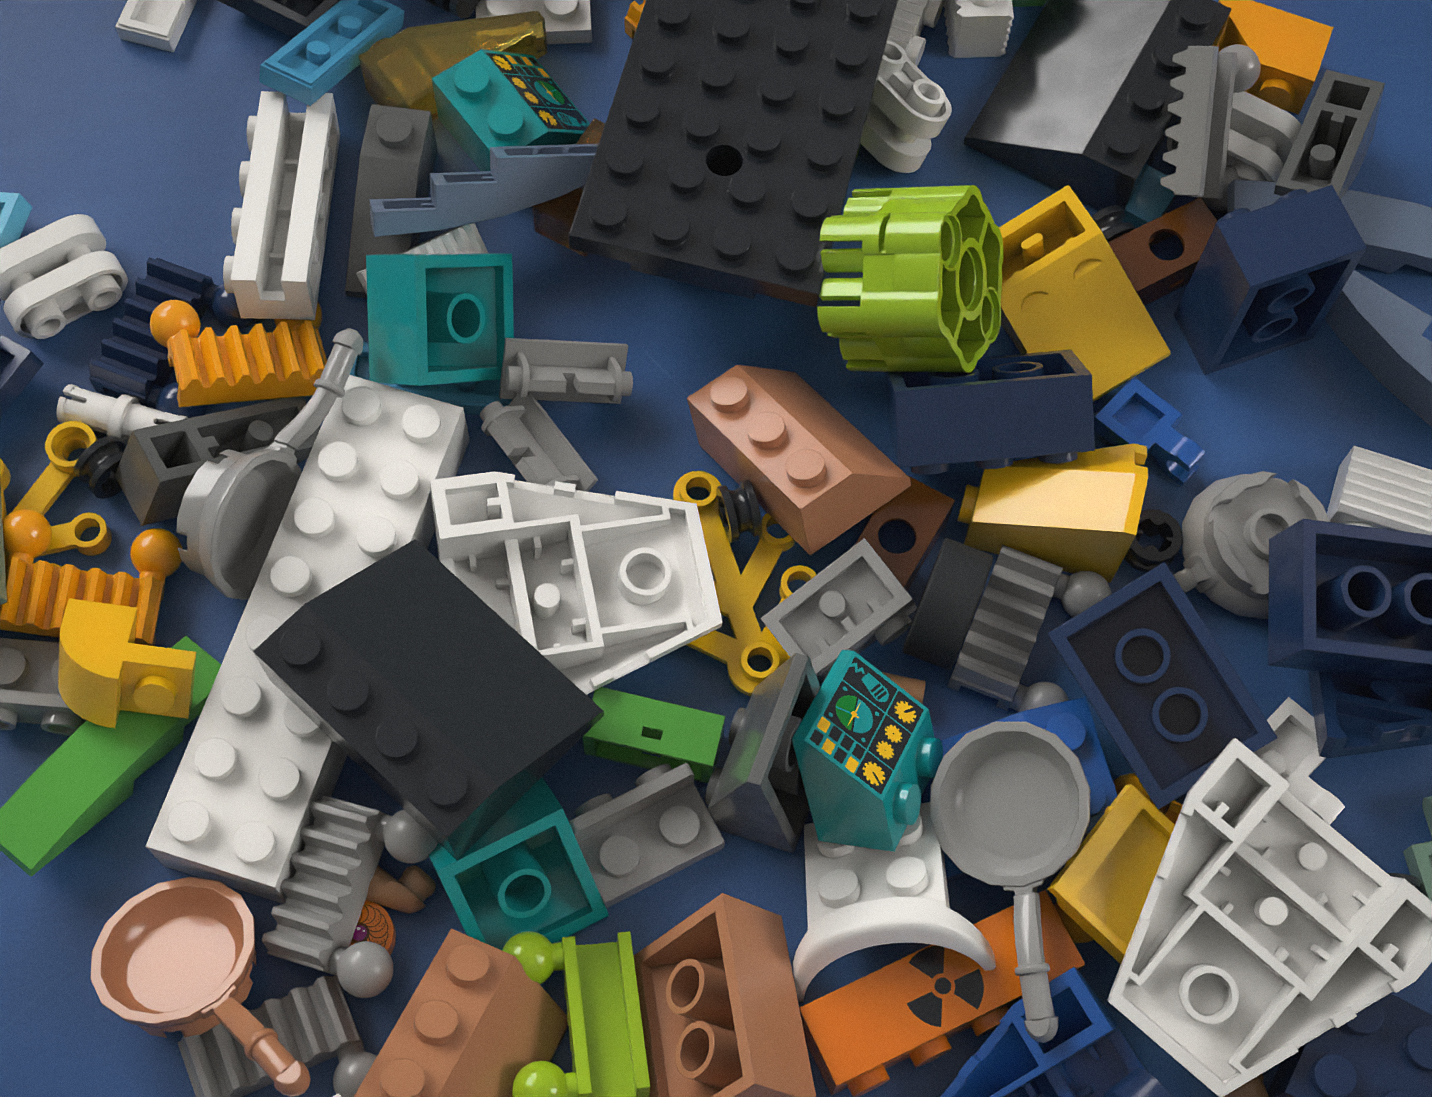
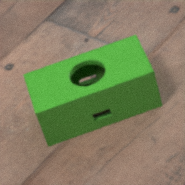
[583,687,725,783]

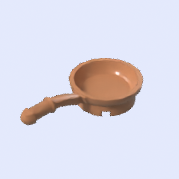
[90,877,310,1097]

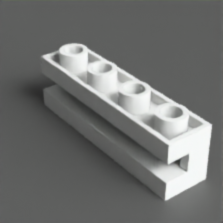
[223,91,340,320]

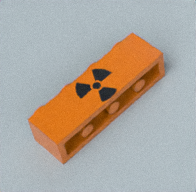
[799,890,1085,1097]

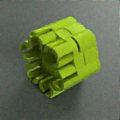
[817,185,1004,373]

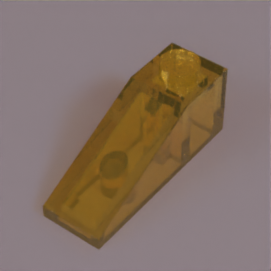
[359,11,548,121]

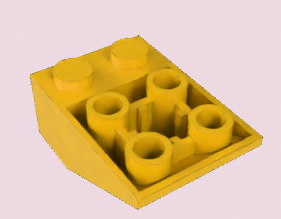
[999,185,1171,402]

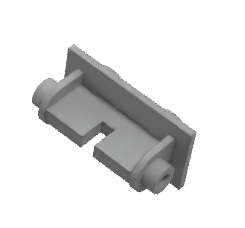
[499,338,633,404]
[480,391,598,492]

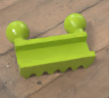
[502,931,650,1097]

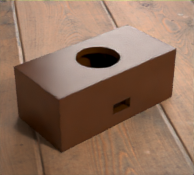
[1108,197,1217,306]
[855,475,955,591]

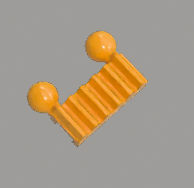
[150,300,327,407]
[0,509,182,646]

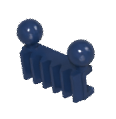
[89,257,256,424]

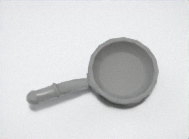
[176,328,364,600]
[1173,471,1330,619]
[930,721,1090,1043]

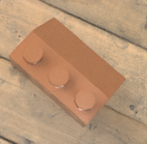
[687,365,911,556]
[634,893,816,1097]
[354,928,569,1097]

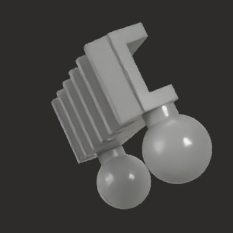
[1160,44,1261,212]
[947,545,1111,712]
[261,795,438,998]
[177,975,377,1097]

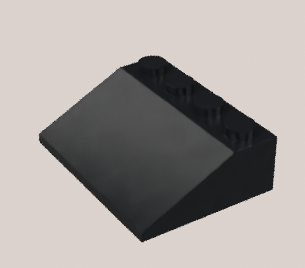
[963,0,1232,210]
[253,539,604,860]

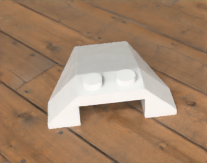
[430,471,723,695]
[1107,738,1432,1097]

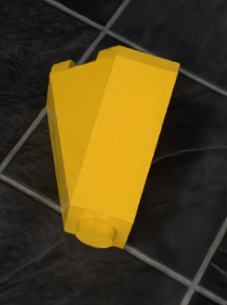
[957,443,1148,583]

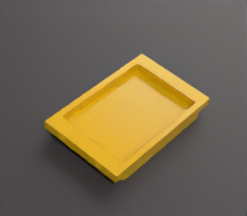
[1047,784,1175,964]

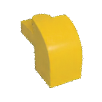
[58,598,197,729]

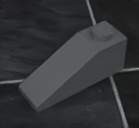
[1274,70,1385,200]
[345,104,438,299]
[115,396,321,526]

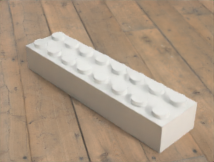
[145,375,470,904]

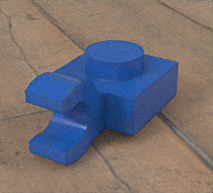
[1094,377,1205,486]

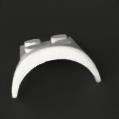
[792,802,996,1002]

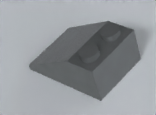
[705,653,820,853]

